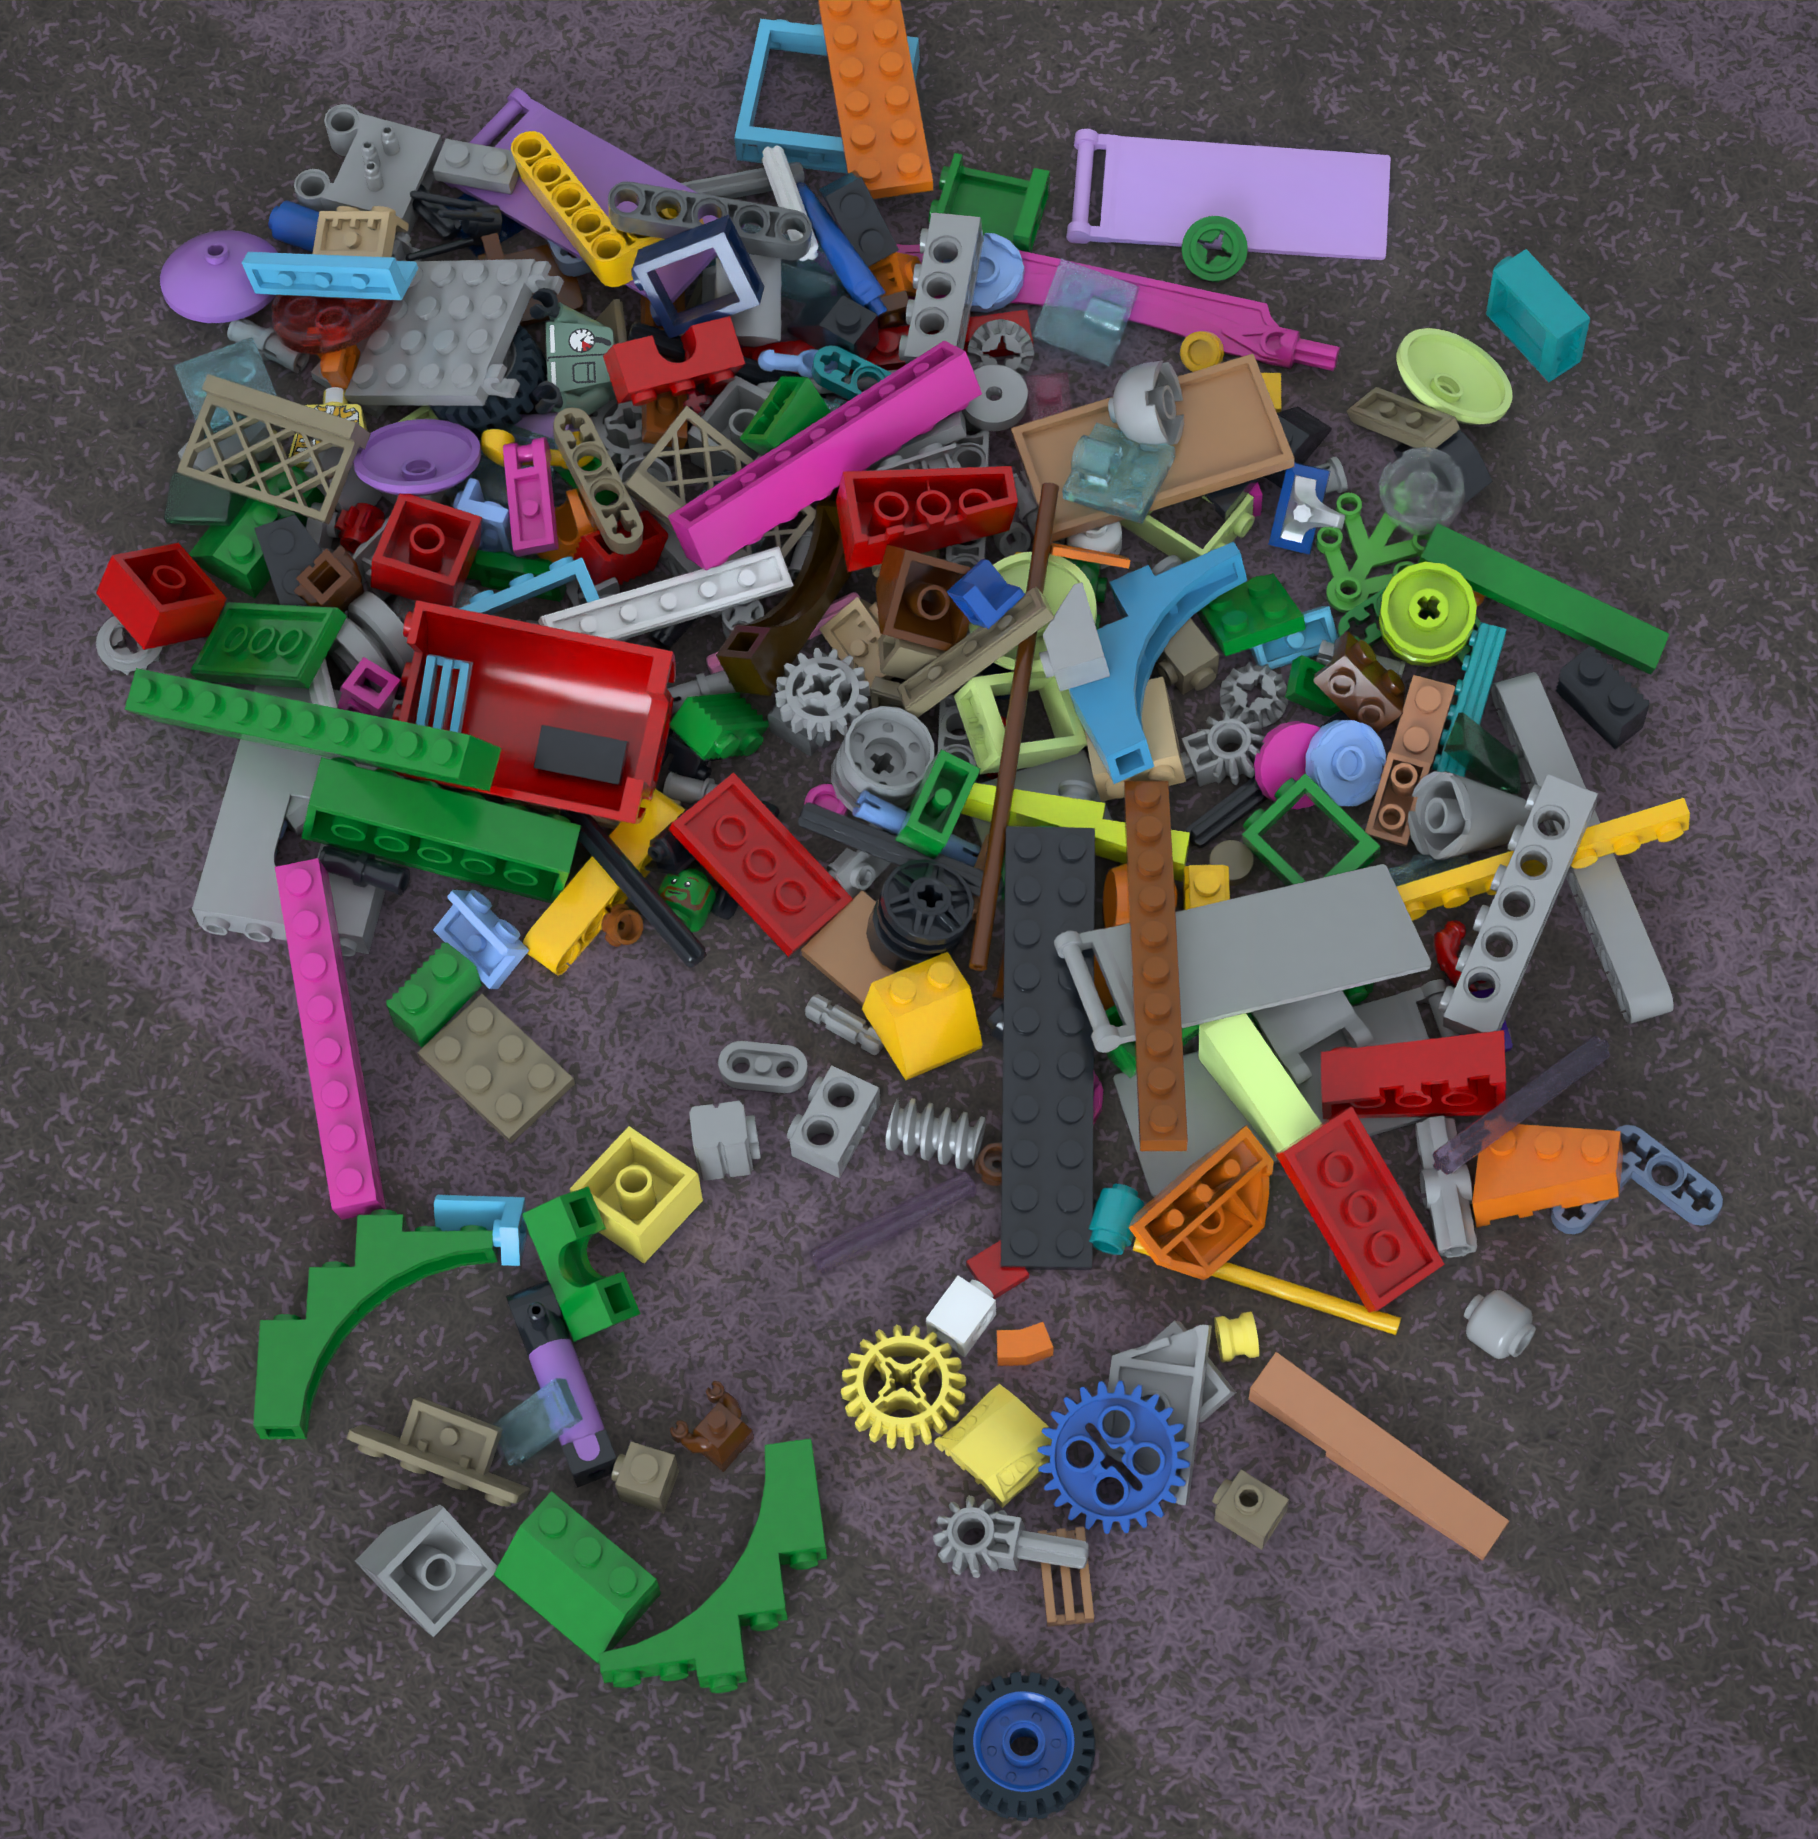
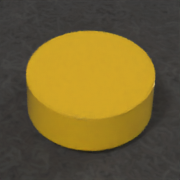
[1180,331,1224,372]

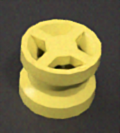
[1214,1311,1259,1363]

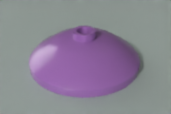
[160,230,278,323]
[353,419,481,497]

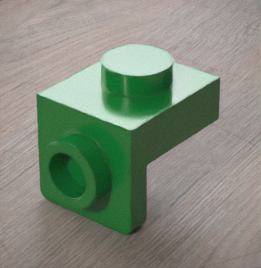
[1285,655,1341,717]

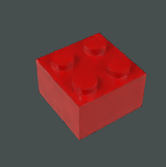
[371,493,482,608]
[96,542,227,650]

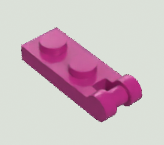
[503,437,559,557]

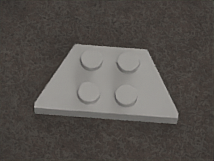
[1100,1325,1212,1505]

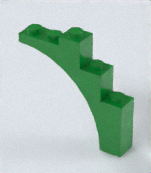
[253,1209,498,1439]
[598,1438,827,1693]

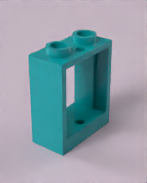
[1486,249,1590,382]

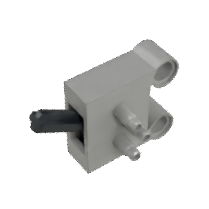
[294,104,462,240]

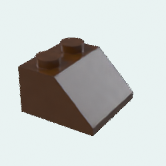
[876,545,972,651]

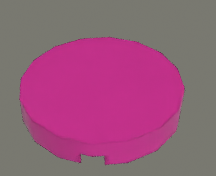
[1254,721,1320,809]

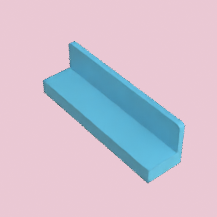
[242,252,418,300]

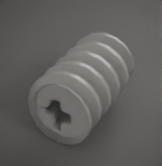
[886,1098,986,1170]

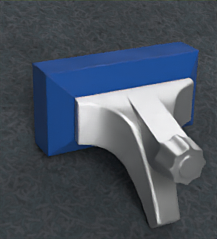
[1268,462,1345,555]

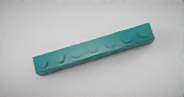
[1432,622,1507,777]

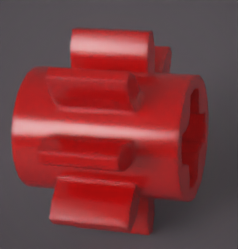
[335,503,385,554]

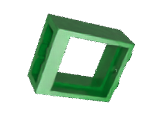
[1242,773,1380,886]

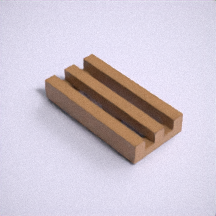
[1038,1527,1094,1627]

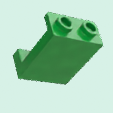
[928,153,1050,253]

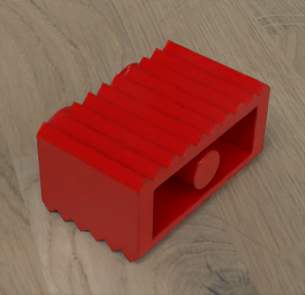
[573,510,668,586]

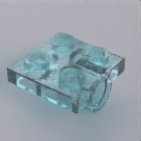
[1032,259,1140,367]
[1062,423,1176,524]

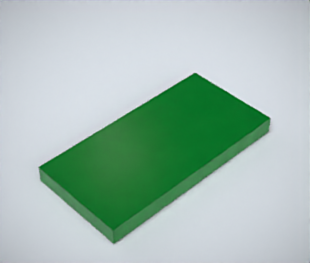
[190,602,347,689]

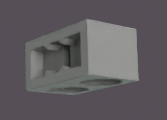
[787,1065,881,1178]

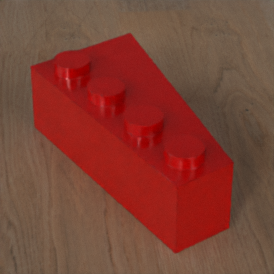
[836,466,1018,573]
[1321,1030,1506,1119]

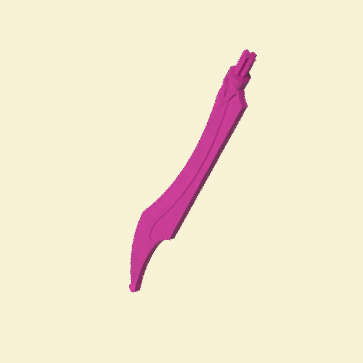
[816,239,1340,371]

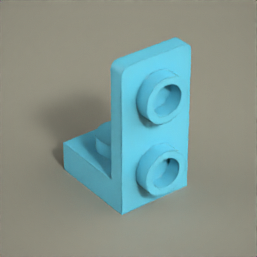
[434,1195,527,1266]

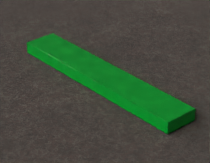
[1418,523,1670,675]

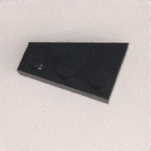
[254,515,350,619]

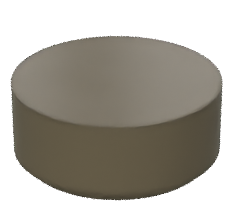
[1209,840,1253,886]

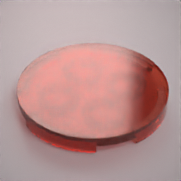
[271,295,393,354]

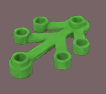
[1316,478,1432,613]

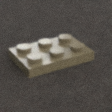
[417,994,575,1144]

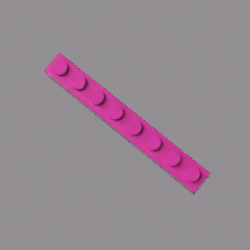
[668,340,982,571]
[275,858,386,1220]

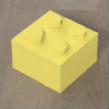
[570,1126,703,1264]

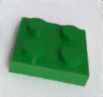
[1197,573,1306,656]

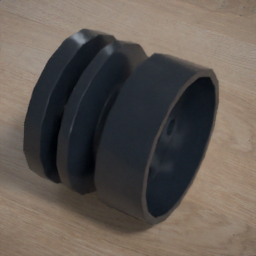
[866,859,974,972]

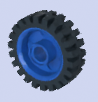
[953,1672,1095,1821]

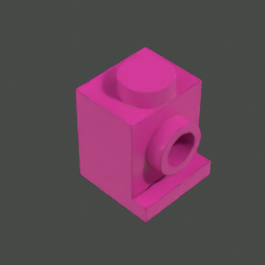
[337,657,401,718]

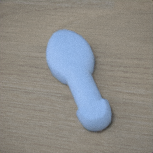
[758,349,838,378]

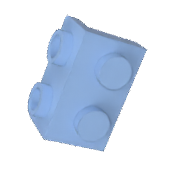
[433,890,529,989]

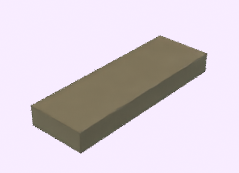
[1347,387,1460,453]

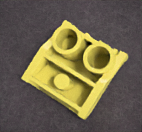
[935,1384,1052,1508]

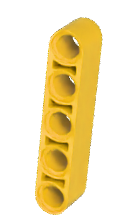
[523,788,686,976]

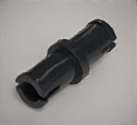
[319,844,410,896]

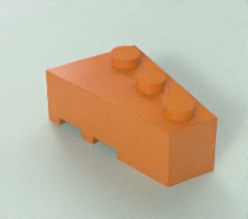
[1472,1122,1623,1228]

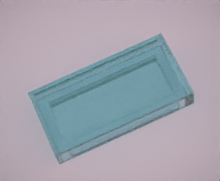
[493,1378,583,1466]

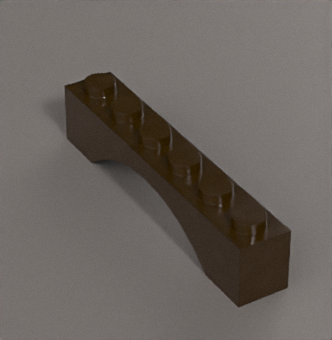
[716,485,853,696]

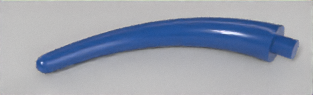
[796,182,888,317]

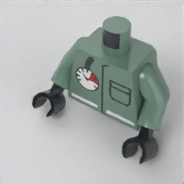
[530,288,616,415]

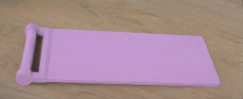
[1066,129,1391,260]

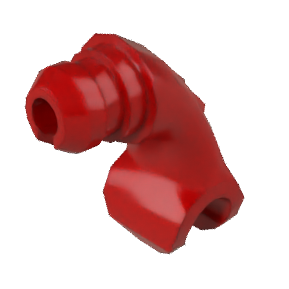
[1434,920,1486,992]

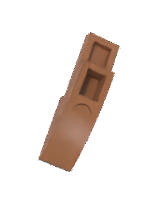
[1365,675,1455,847]

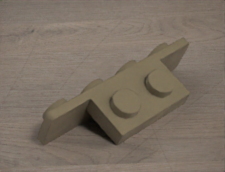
[346,1397,530,1507]

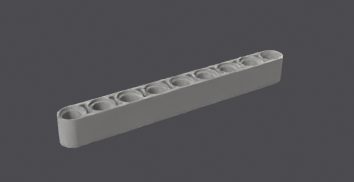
[1491,672,1674,1024]

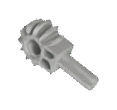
[1181,710,1265,787]
[933,1495,1089,1578]

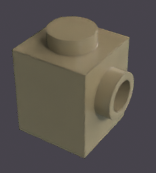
[1156,618,1219,695]
[611,1442,679,1513]
[1212,1470,1289,1550]

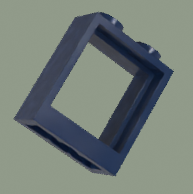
[631,215,765,339]

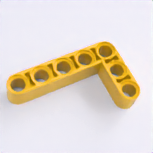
[511,131,704,287]

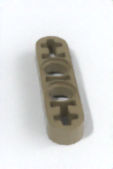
[553,407,644,555]

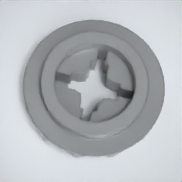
[967,319,1034,377]
[96,616,166,676]
[1220,661,1288,728]

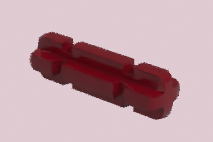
[683,389,714,417]

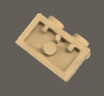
[312,206,409,257]
[819,597,894,696]

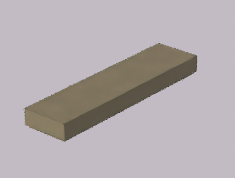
[897,586,1055,718]

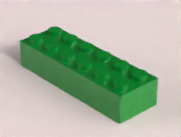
[301,757,581,903]

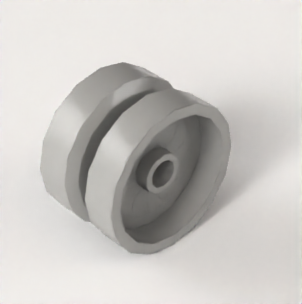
[328,591,414,693]

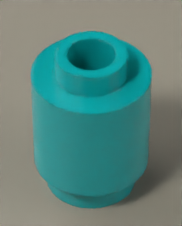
[1088,1184,1144,1255]

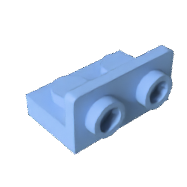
[453,478,520,557]

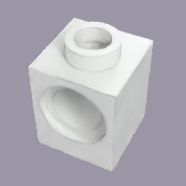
[926,1276,996,1357]

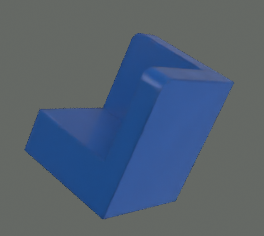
[947,559,1025,629]

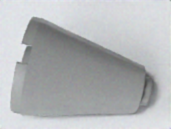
[1408,771,1531,860]

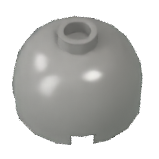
[1108,360,1184,447]

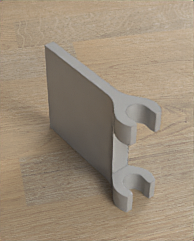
[1251,990,1374,1086]

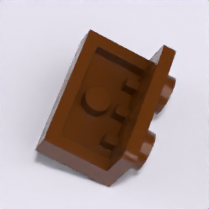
[1314,631,1405,733]

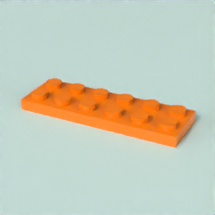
[818,0,933,199]

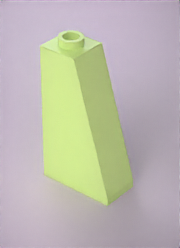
[1198,1013,1322,1159]

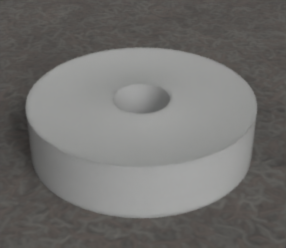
[962,365,1028,431]

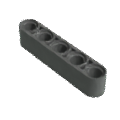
[608,182,812,260]

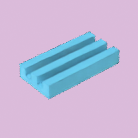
[416,654,473,733]

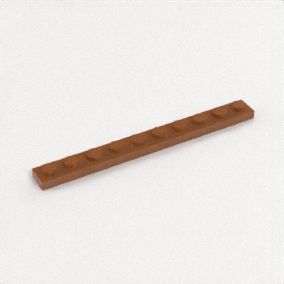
[1124,781,1188,1151]

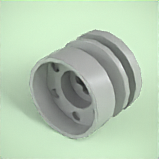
[831,706,934,812]

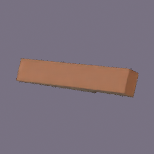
[1248,1352,1509,1560]

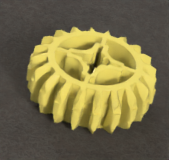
[841,1324,966,1450]

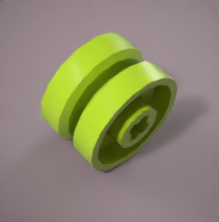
[1378,562,1477,667]

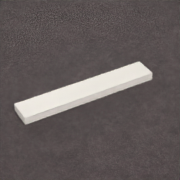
[538,546,794,641]

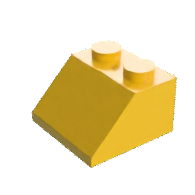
[862,952,983,1081]

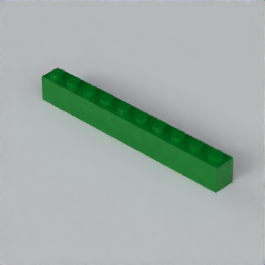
[125,668,502,791]

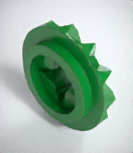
[1181,216,1248,283]

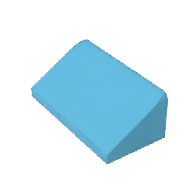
[1250,606,1338,670]

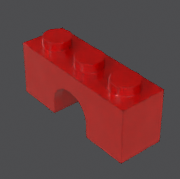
[603,316,745,406]

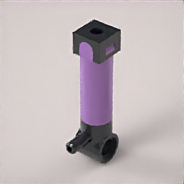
[506,1280,617,1488]

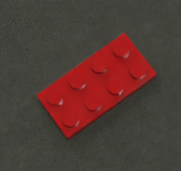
[668,772,853,957]
[1275,1107,1445,1313]

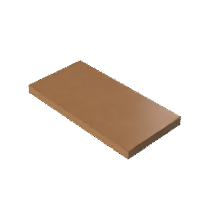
[1011,354,1295,542]

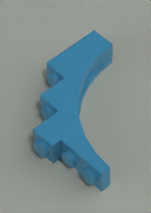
[1068,541,1247,784]

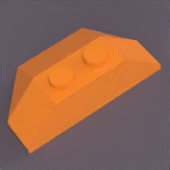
[1128,1125,1274,1280]

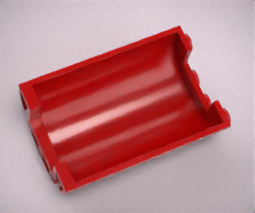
[377,600,676,824]

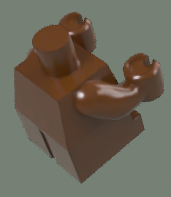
[294,545,365,613]
[670,1381,754,1472]

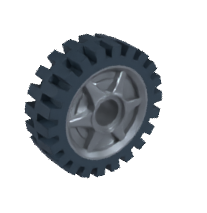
[429,324,547,437]

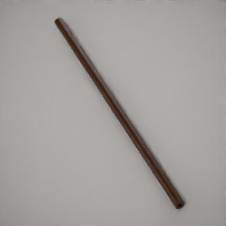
[969,483,1059,971]

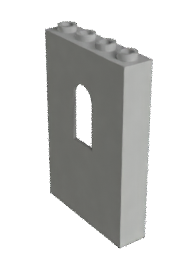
[192,685,415,956]

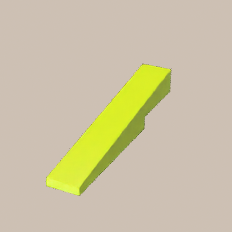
[961,783,1190,882]

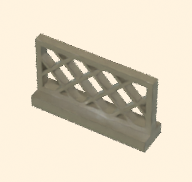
[177,374,371,524]
[624,406,816,562]

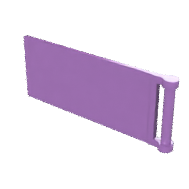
[444,88,745,303]

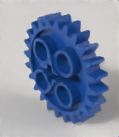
[1038,1380,1190,1534]

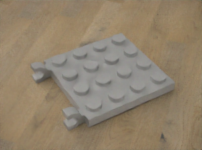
[344,259,564,406]

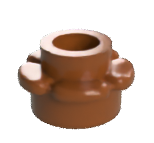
[601,904,643,947]

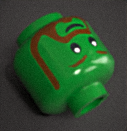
[657,869,716,933]

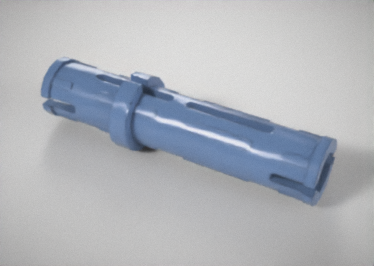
[852,790,980,866]

